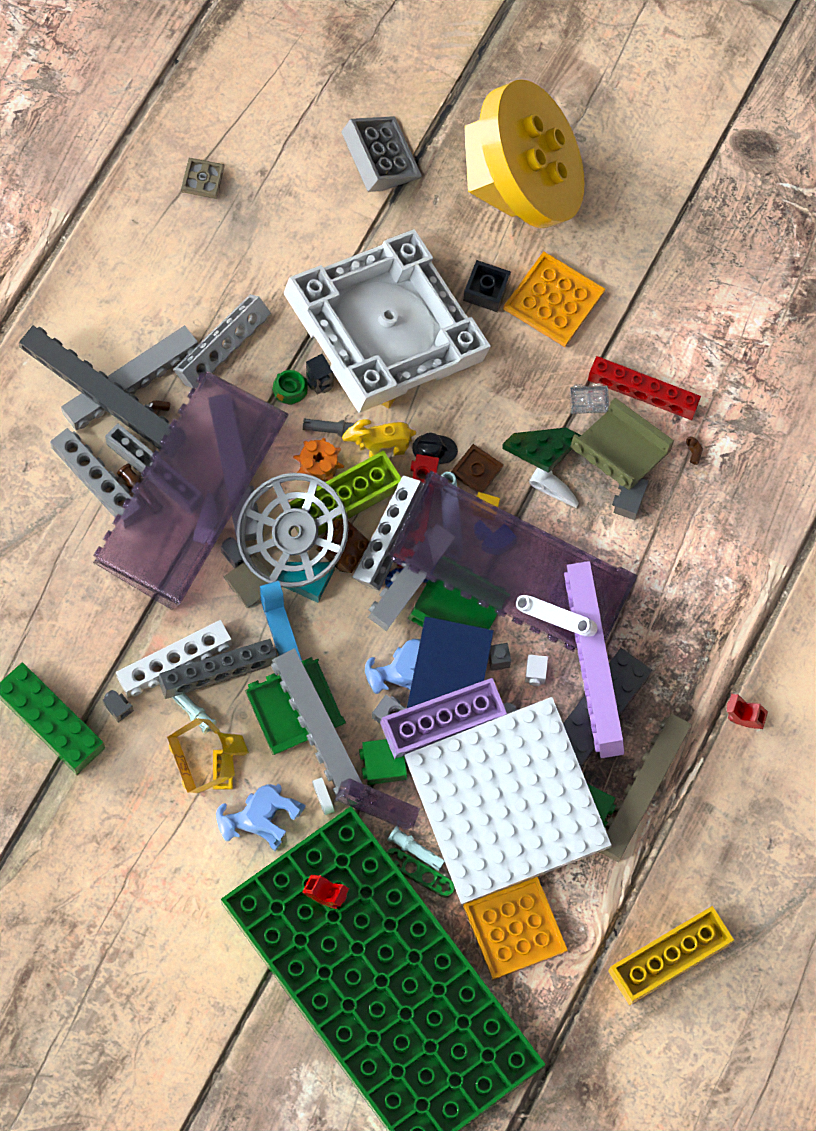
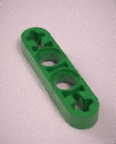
[386,848,454,898]

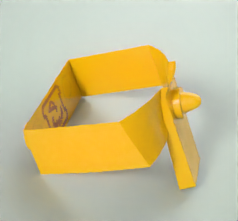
[167,718,249,793]

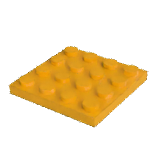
[503,251,605,347]
[463,877,568,980]

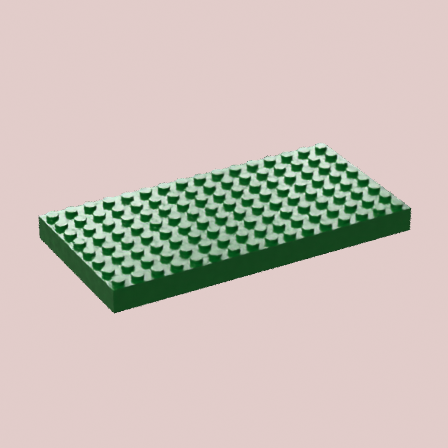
[221,806,546,1131]

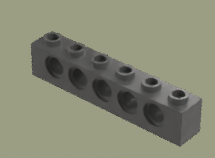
[159,639,277,699]

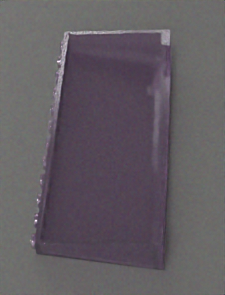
[93,371,289,610]
[389,471,638,652]

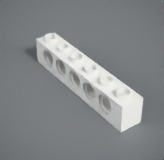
[116,620,232,697]

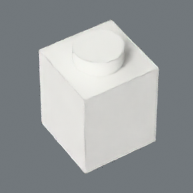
[525,655,548,686]

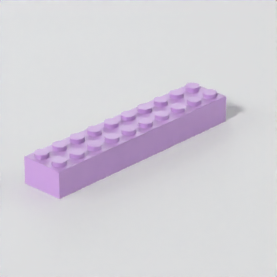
[564,561,624,758]

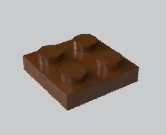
[451,444,504,493]

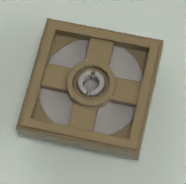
[181,158,225,199]

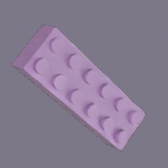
[380,678,507,759]

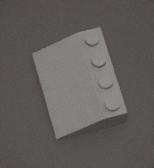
[341,116,422,192]

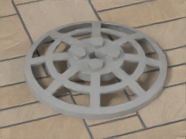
[237,473,349,588]

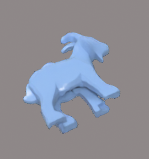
[365,639,420,694]
[216,784,306,851]

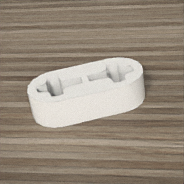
[312,777,334,815]

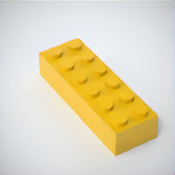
[608,906,734,1006]

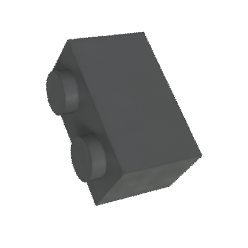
[612,478,649,520]

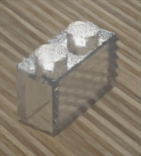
[569,383,609,414]

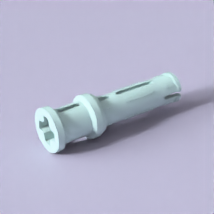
[172,693,216,734]
[387,826,445,871]

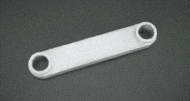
[516,595,598,637]

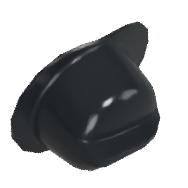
[412,433,458,464]

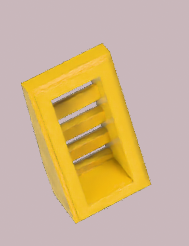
[213,750,233,790]

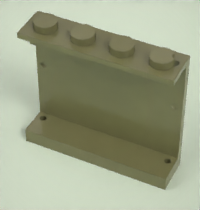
[571,398,674,490]

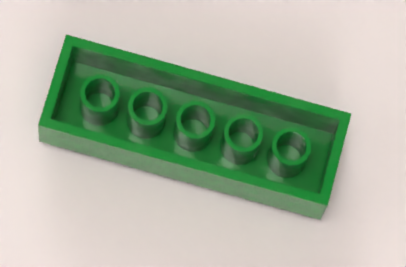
[0,662,105,775]

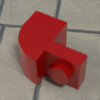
[726,694,768,729]
[302,875,349,909]

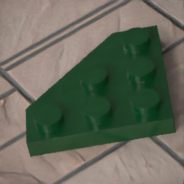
[502,427,581,473]

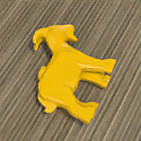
[342,419,417,458]

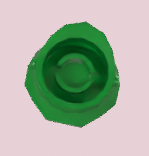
[272,370,308,405]

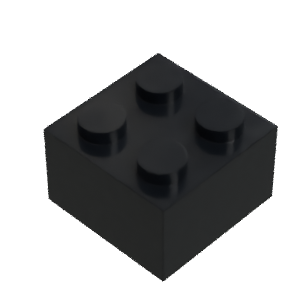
[463,260,511,313]

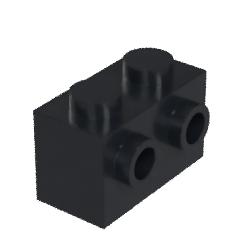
[306,353,333,395]

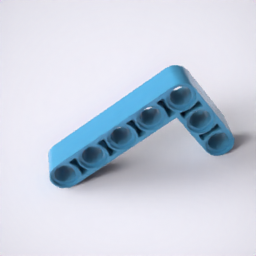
[260,580,302,661]

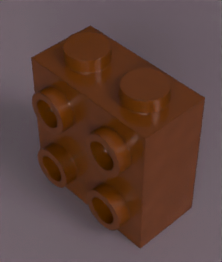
[316,518,370,573]

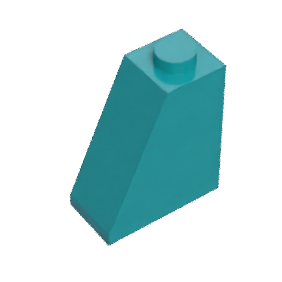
[277,562,335,603]

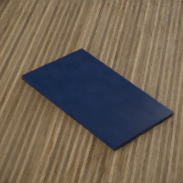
[407,616,494,708]

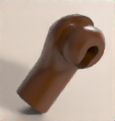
[147,400,170,413]
[686,436,703,465]

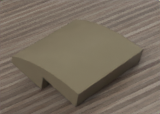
[223,555,271,608]

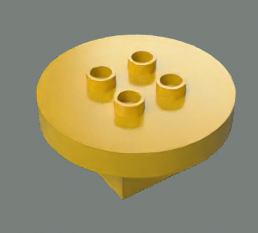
[465,79,584,228]

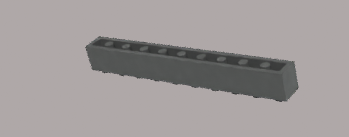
[19,325,186,458]

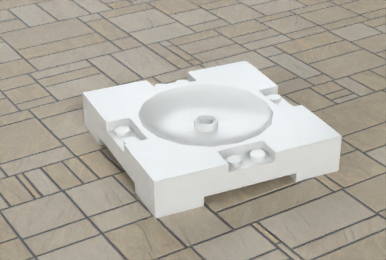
[284,229,491,413]

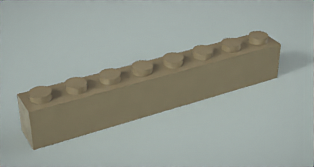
[599,713,692,863]

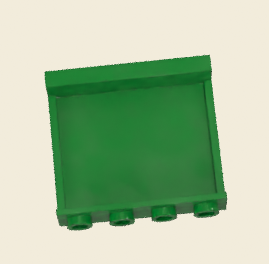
[245,657,346,755]

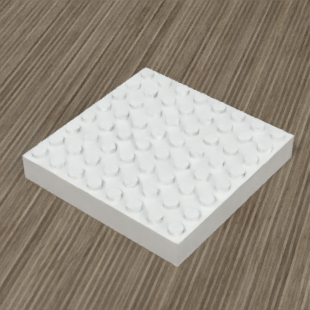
[404,697,611,905]

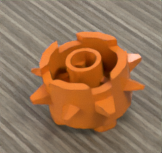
[293,438,344,482]

